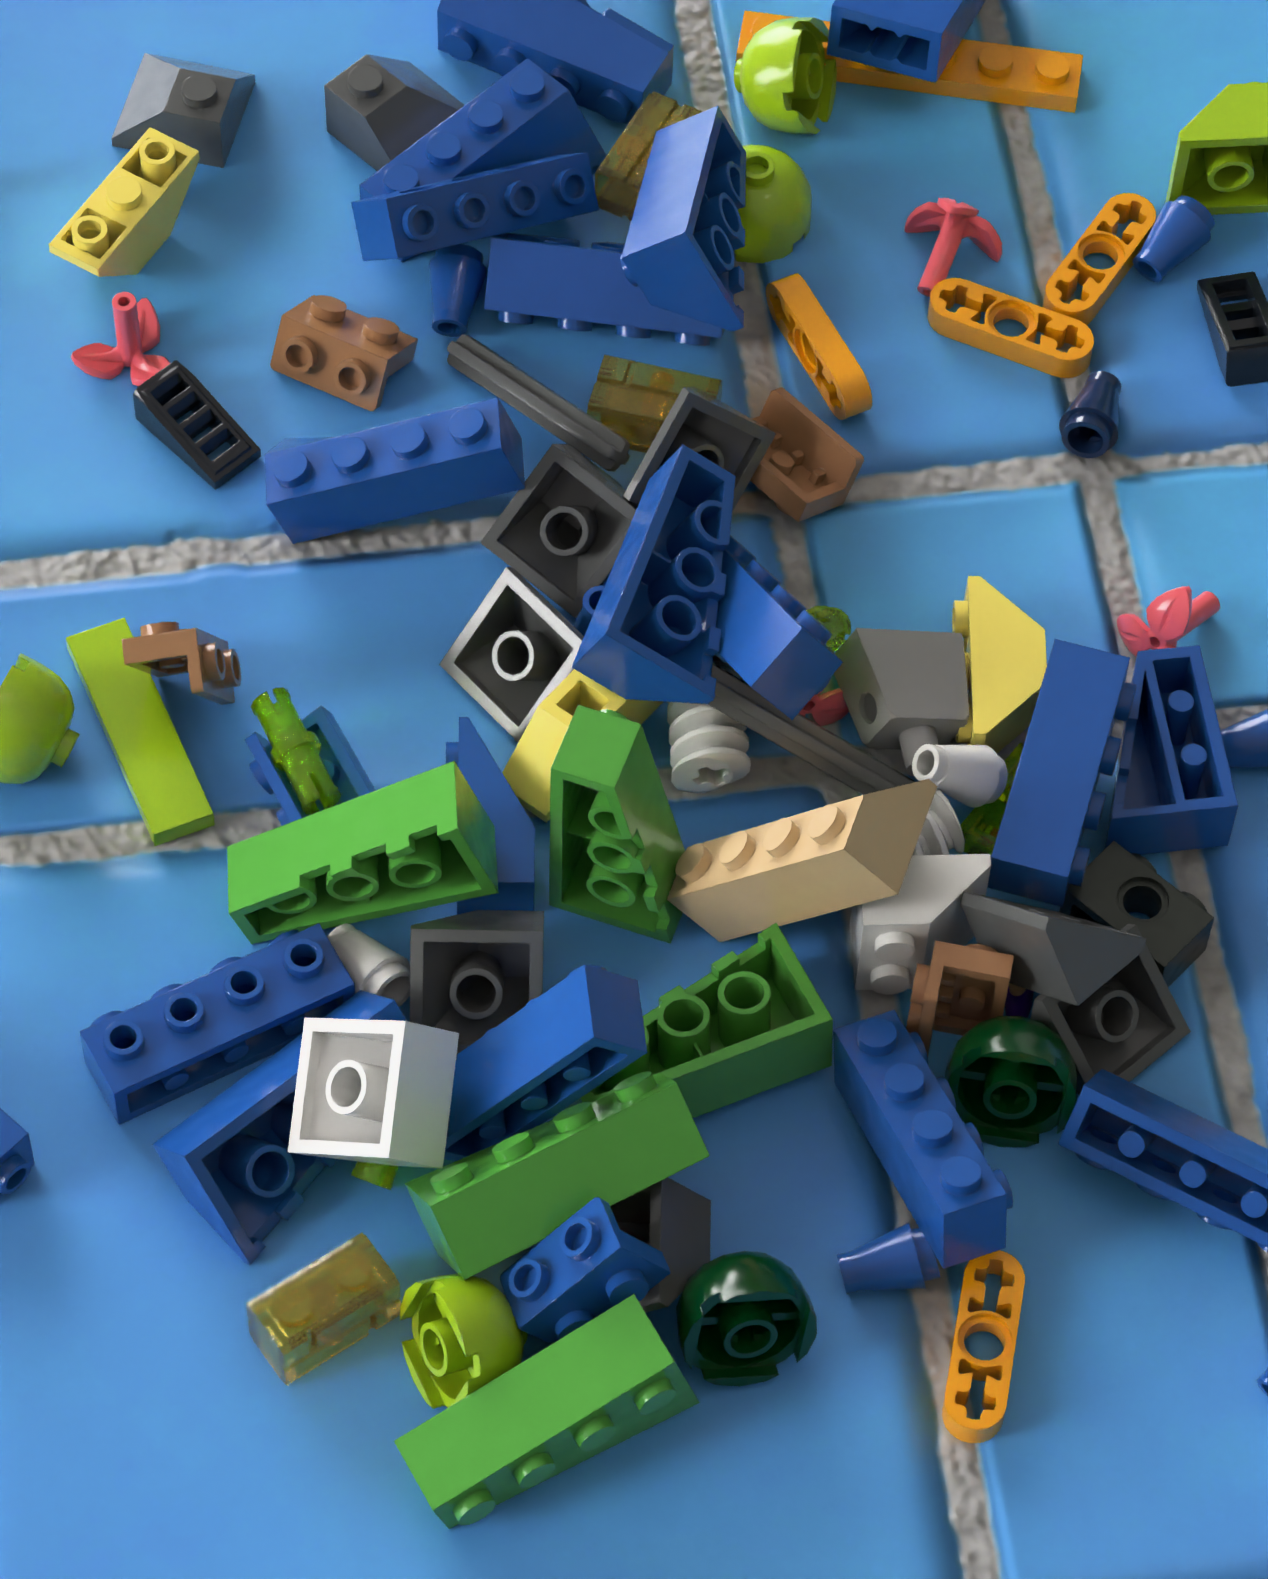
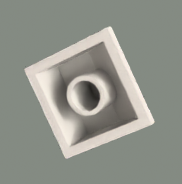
[850,854,991,995]
[288,1018,459,1169]

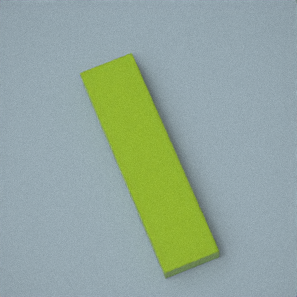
[66,617,215,846]

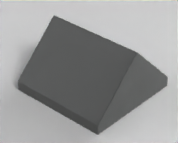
[623,387,776,512]
[439,567,584,742]
[960,891,1146,1006]
[1030,923,1191,1095]

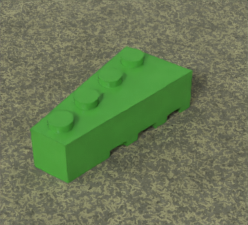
[549,704,685,944]
[227,761,499,944]
[565,923,833,1118]
[405,1071,710,1280]
[394,1294,700,1529]

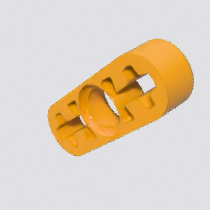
[1043,193,1156,325]
[766,273,872,420]
[927,278,1094,378]
[942,1250,1025,1443]

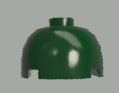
[944,1016,1077,1147]
[676,1251,817,1387]

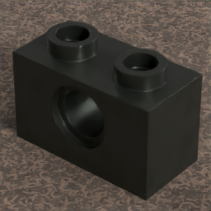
[1059,841,1214,987]

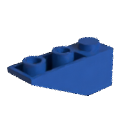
[446,717,535,915]

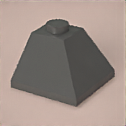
[111,53,255,168]
[324,54,464,171]
[480,444,638,618]
[410,910,544,1054]
[610,1177,711,1313]

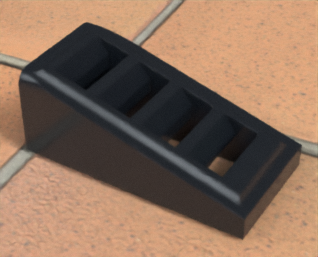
[1197,271,1268,387]
[133,360,261,490]

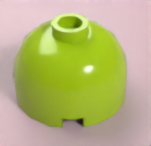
[734,17,837,134]
[734,144,812,263]
[0,653,80,784]
[400,1274,528,1409]

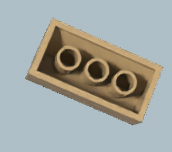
[667,779,937,942]

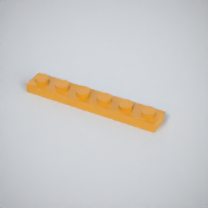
[736,10,1083,113]

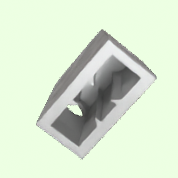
[834,628,970,776]

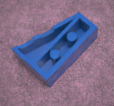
[1104,645,1238,855]

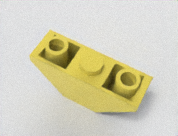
[48,127,200,277]
[952,576,1047,753]
[502,669,664,823]

